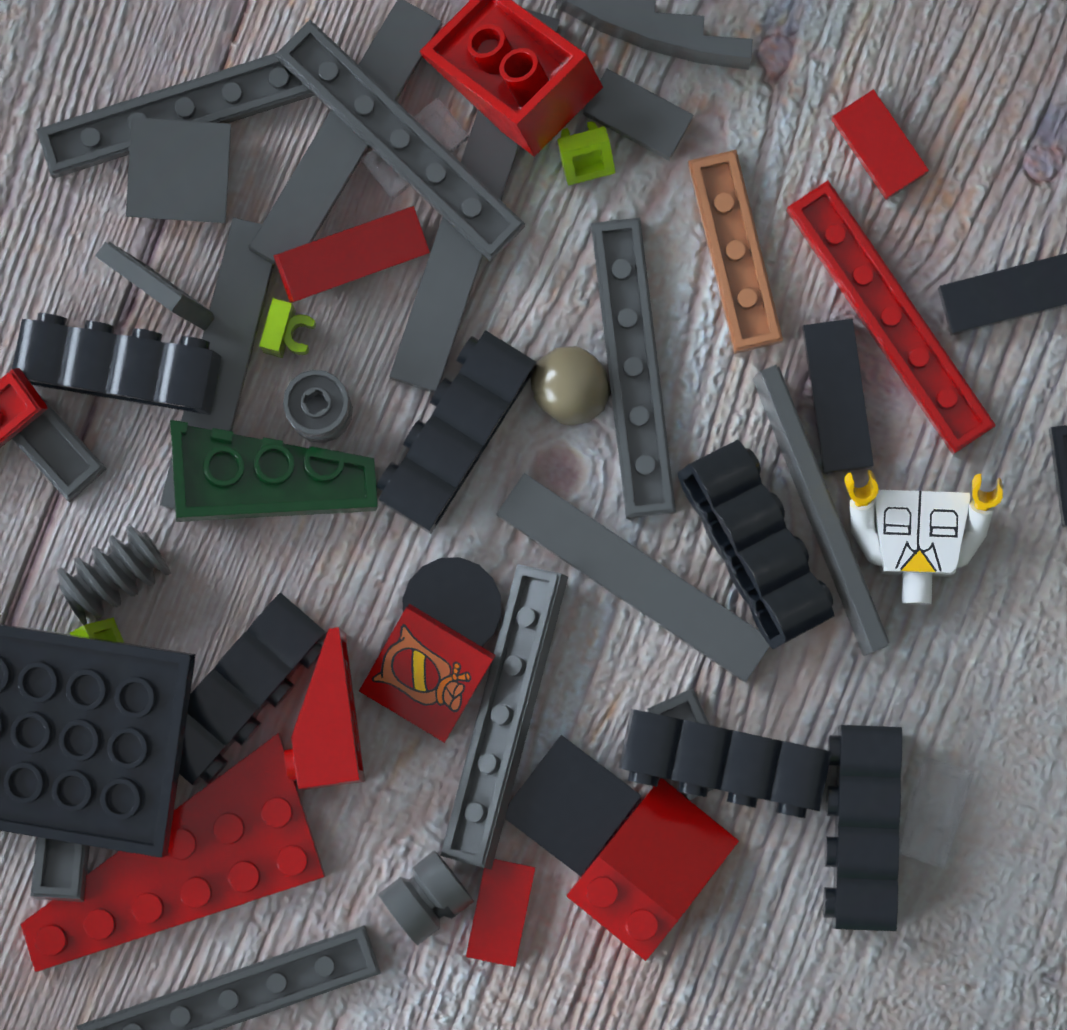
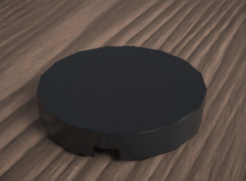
[402,557,501,647]

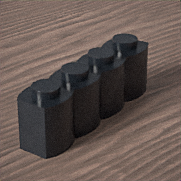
[12,313,222,415]
[376,330,537,534]
[677,440,835,649]
[179,592,327,785]
[619,709,832,818]
[823,725,902,931]

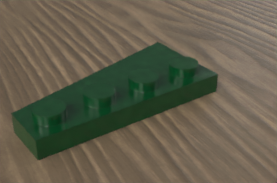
[170,420,378,522]

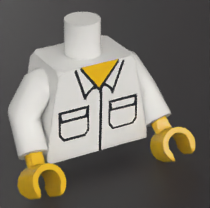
[844,470,1003,605]

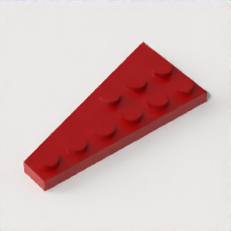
[20,733,326,972]

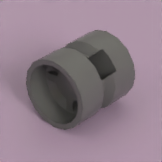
[283,370,353,443]
[378,850,474,945]

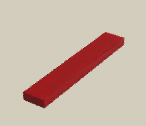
[786,180,996,455]

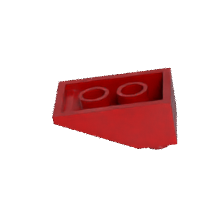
[419,0,603,157]
[284,627,365,790]
[566,778,739,961]

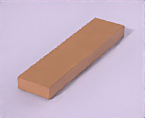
[688,150,783,354]

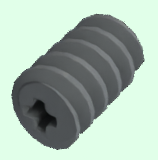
[57,525,171,625]

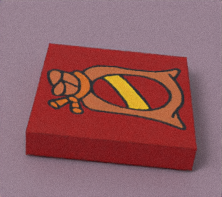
[359,604,496,743]

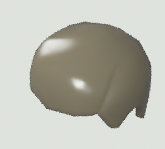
[531,346,611,426]

